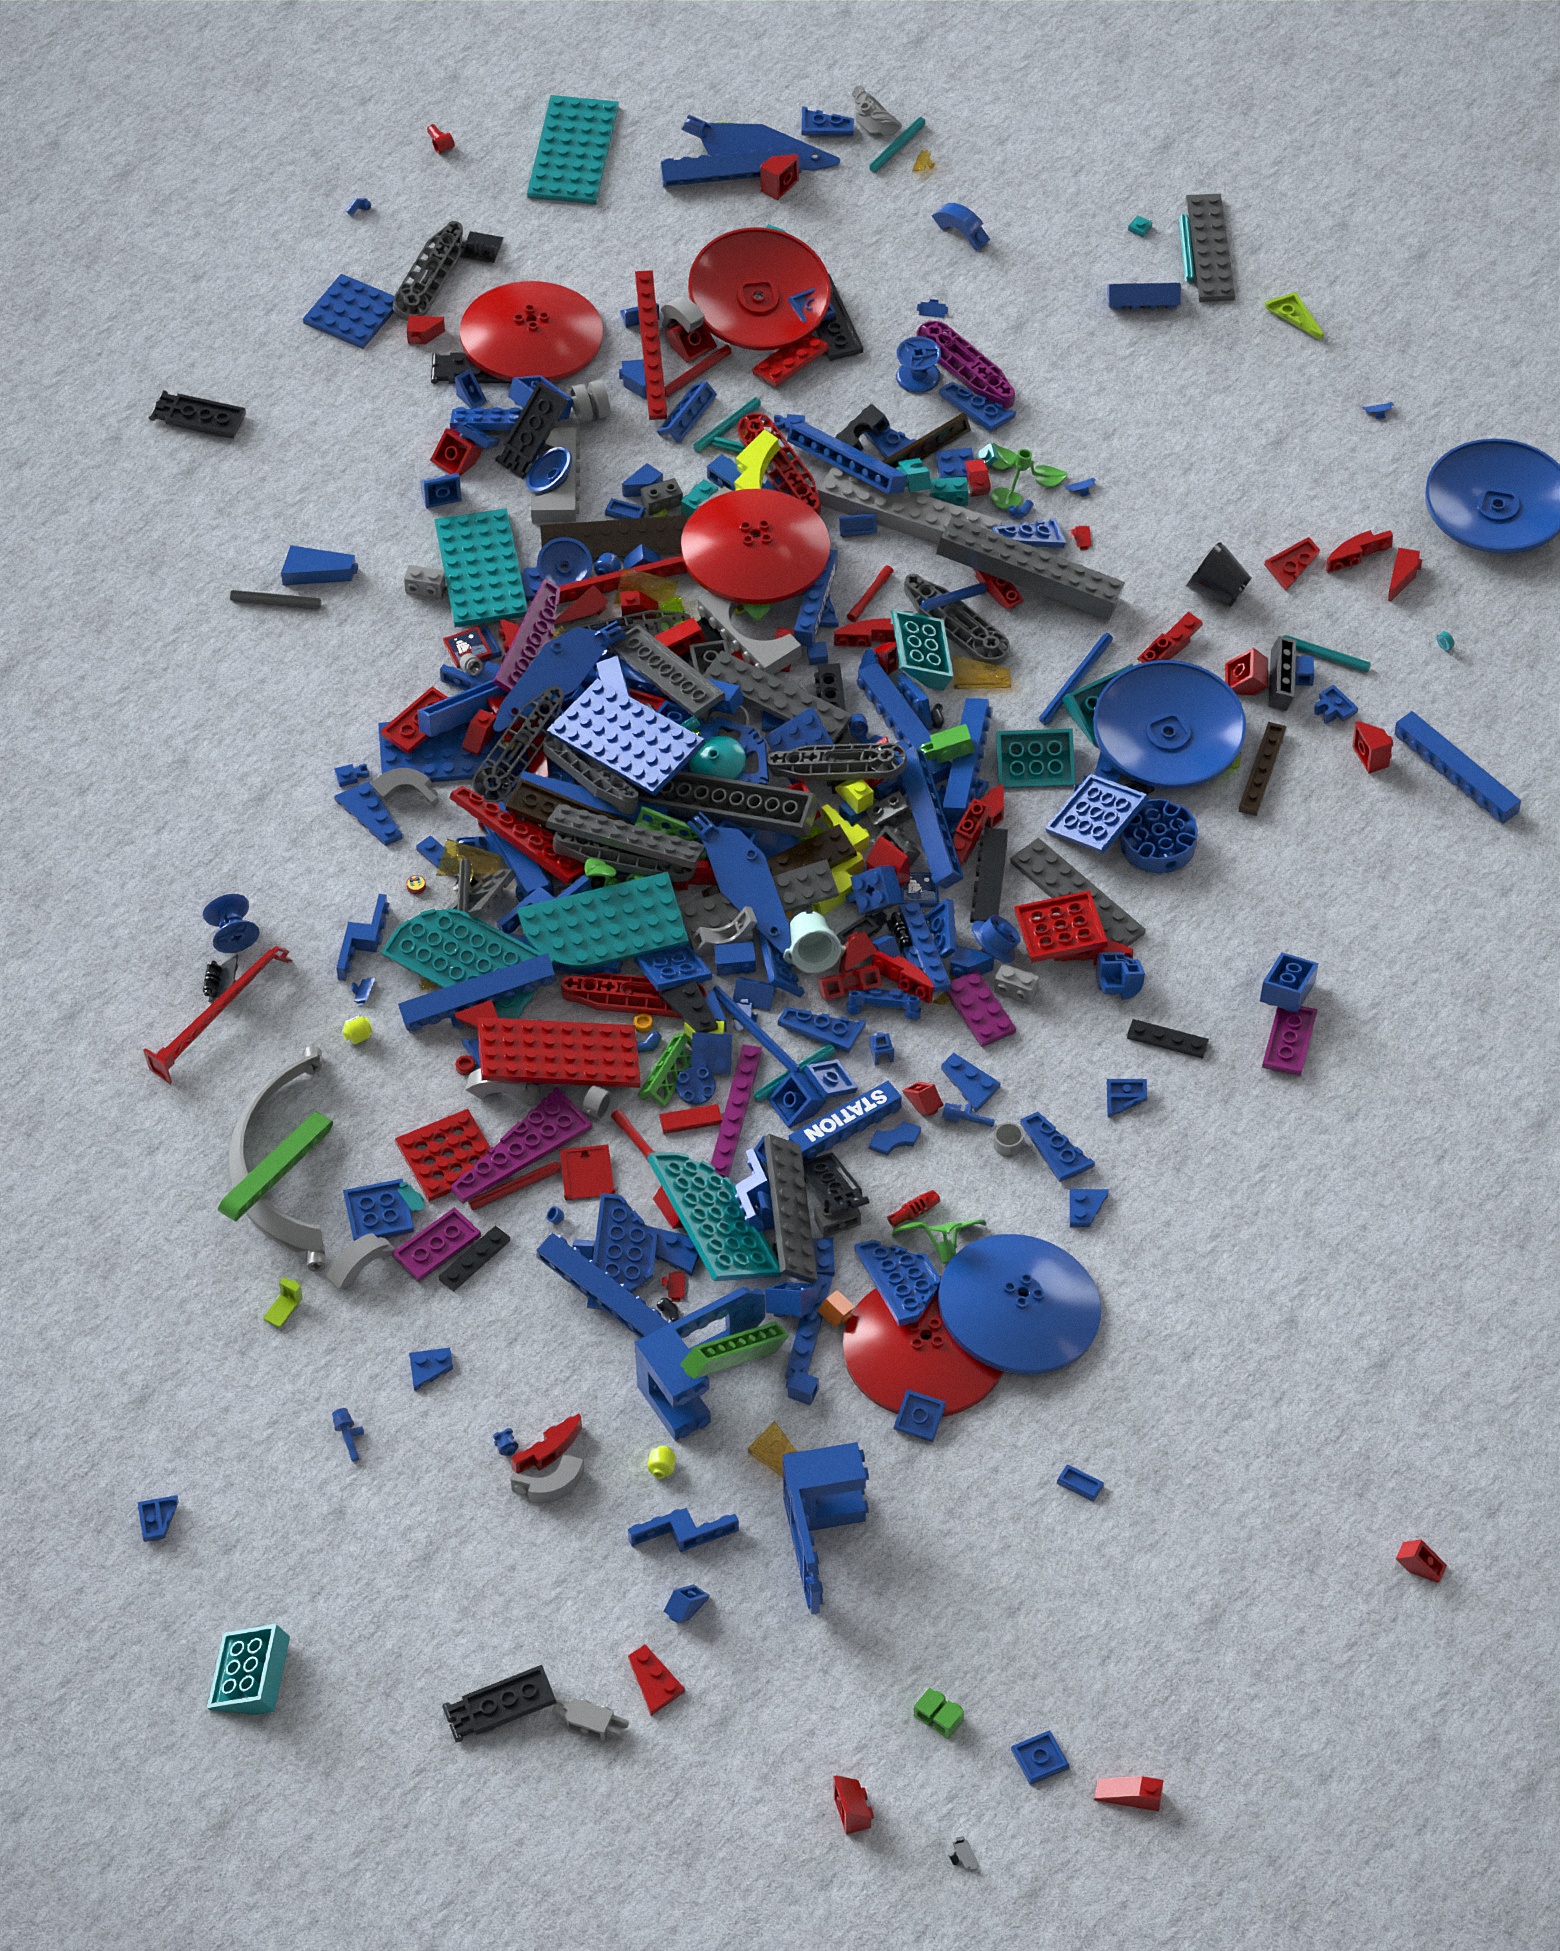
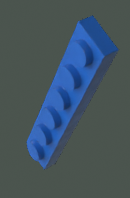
[899,902,951,992]
[785,1274,832,1379]

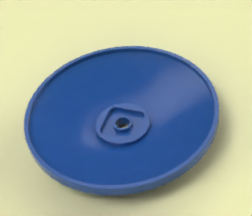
[1425,438,1560,554]
[1093,660,1246,789]
[938,1234,1101,1375]

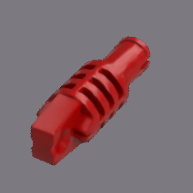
[887,1190,940,1228]

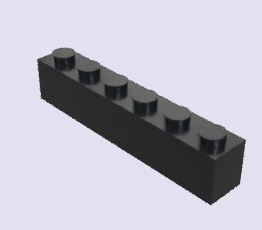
[970,828,1008,923]

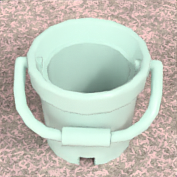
[783,912,846,974]

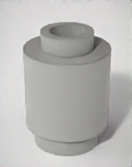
[460,653,483,676]

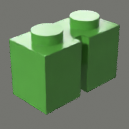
[914,1688,964,1739]

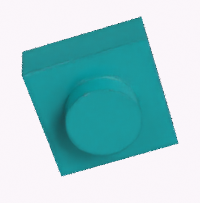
[1128,215,1152,237]
[977,443,999,467]

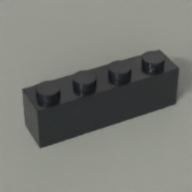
[1269,636,1296,711]

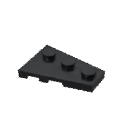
[659,981,718,1033]

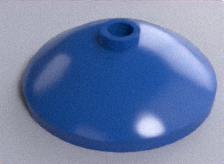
[526,447,572,493]
[537,537,593,586]

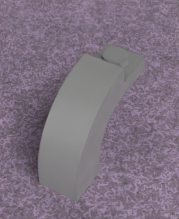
[660,297,705,333]
[371,768,440,807]
[690,906,757,956]
[465,1068,540,1106]
[326,1233,395,1289]
[510,1454,584,1503]

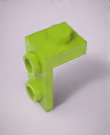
[263,1277,303,1328]

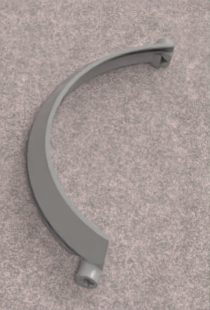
[228,1046,326,1271]

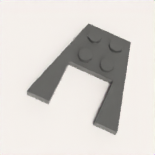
[446,869,516,919]

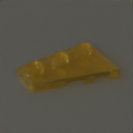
[614,567,678,604]
[953,655,1011,689]
[436,839,502,876]
[748,1421,797,1477]

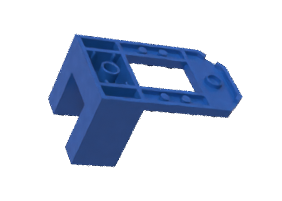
[635,1287,765,1441]
[782,1442,869,1615]

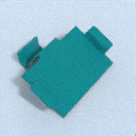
[397,1182,425,1212]

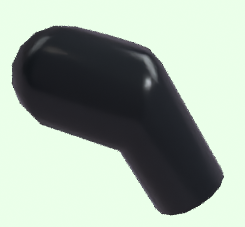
[931,703,945,729]
[656,1298,680,1322]

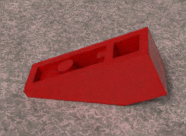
[1388,547,1423,601]
[554,585,609,626]
[1094,1776,1164,1812]

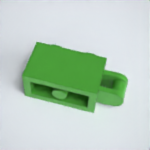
[920,724,975,763]

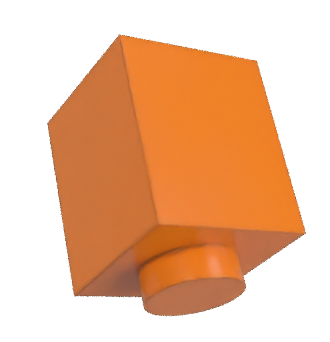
[818,1290,855,1327]

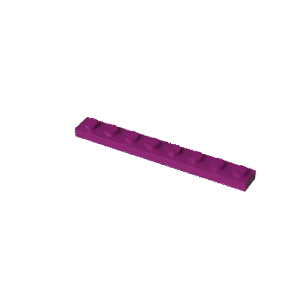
[710,1044,762,1179]

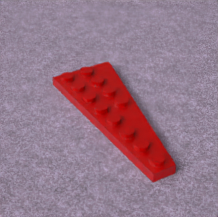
[449,786,586,884]

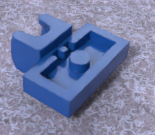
[1314,685,1358,724]

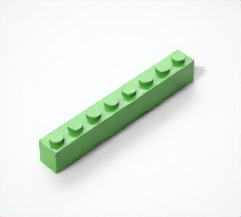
[680,1321,790,1379]

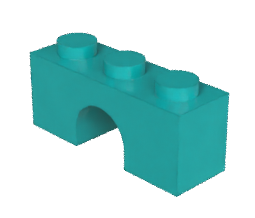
[896,458,931,492]

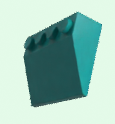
[891,609,953,691]
[1062,664,1133,745]
[996,728,1076,788]
[207,1624,290,1715]

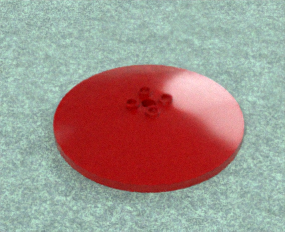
[688,227,831,351]
[460,281,603,382]
[681,489,830,605]
[843,1276,1004,1417]

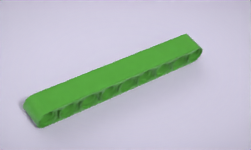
[218,1111,333,1222]

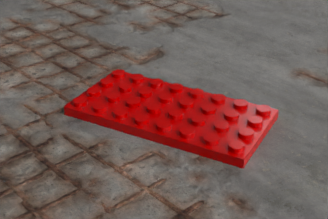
[477,1017,641,1088]

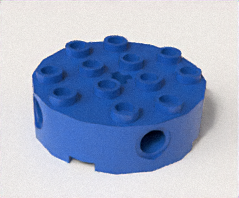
[1120,799,1198,874]

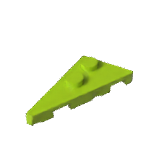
[1265,292,1324,340]

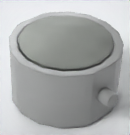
[582,1085,611,1119]
[993,1122,1024,1157]

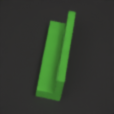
[635,806,706,861]
[637,1032,692,1107]

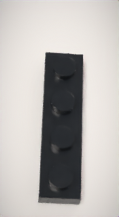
[1127,1019,1209,1059]
[439,1225,510,1292]

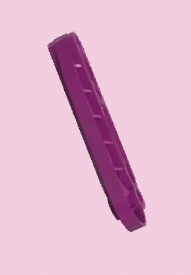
[916,321,1015,409]

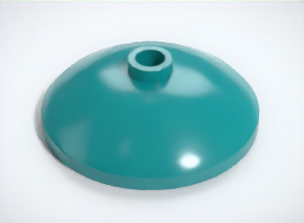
[689,736,746,780]

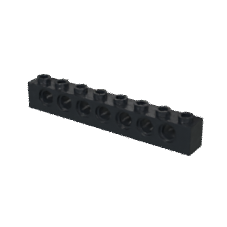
[814,663,850,794]

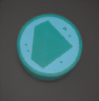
[1437,631,1454,651]

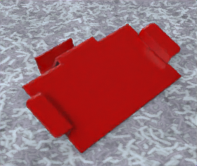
[1070,526,1091,550]
[662,1272,685,1302]

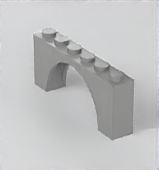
[531,427,580,522]
[697,592,802,675]

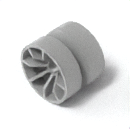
[570,379,611,424]

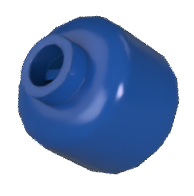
[594,553,621,576]

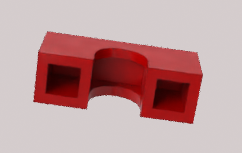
[818,965,883,1000]

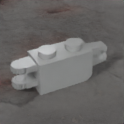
[552,1698,629,1743]

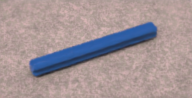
[920,582,988,611]

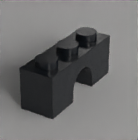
[835,404,890,451]

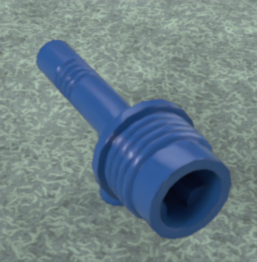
[942,1103,995,1127]
[332,1408,364,1462]

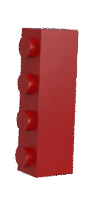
[654,617,706,656]

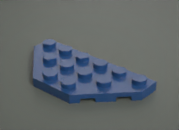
[587,1193,657,1310]
[854,1240,941,1326]

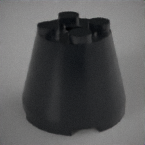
[1186,542,1252,607]

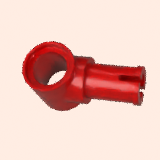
[427,124,455,153]

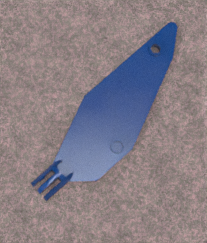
[681,114,840,170]
[493,621,627,732]
[687,811,791,955]

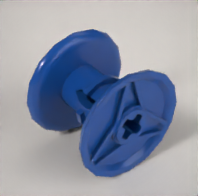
[896,337,941,393]
[203,894,260,953]

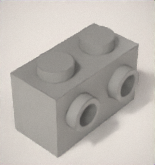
[404,565,446,599]
[994,964,1039,1005]

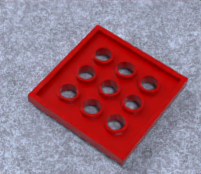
[1014,890,1108,963]
[395,1109,490,1202]

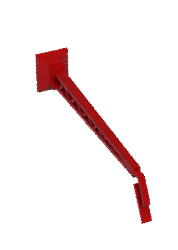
[143,946,293,1085]

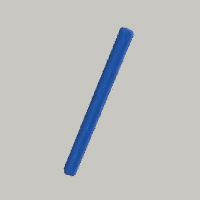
[1039,633,1113,725]
[711,986,801,1073]

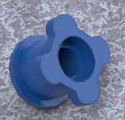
[493,1428,519,1456]

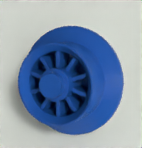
[972,915,1020,963]

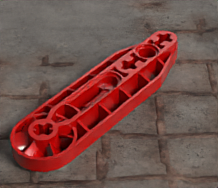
[738,413,821,515]
[561,973,707,1018]

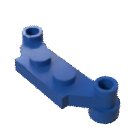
[846,988,921,1020]

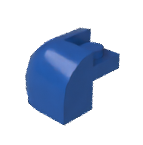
[1096,952,1145,1000]

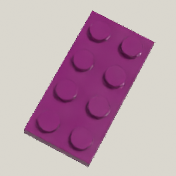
[945,970,1016,1047]
[1262,1006,1318,1076]
[392,1207,481,1282]

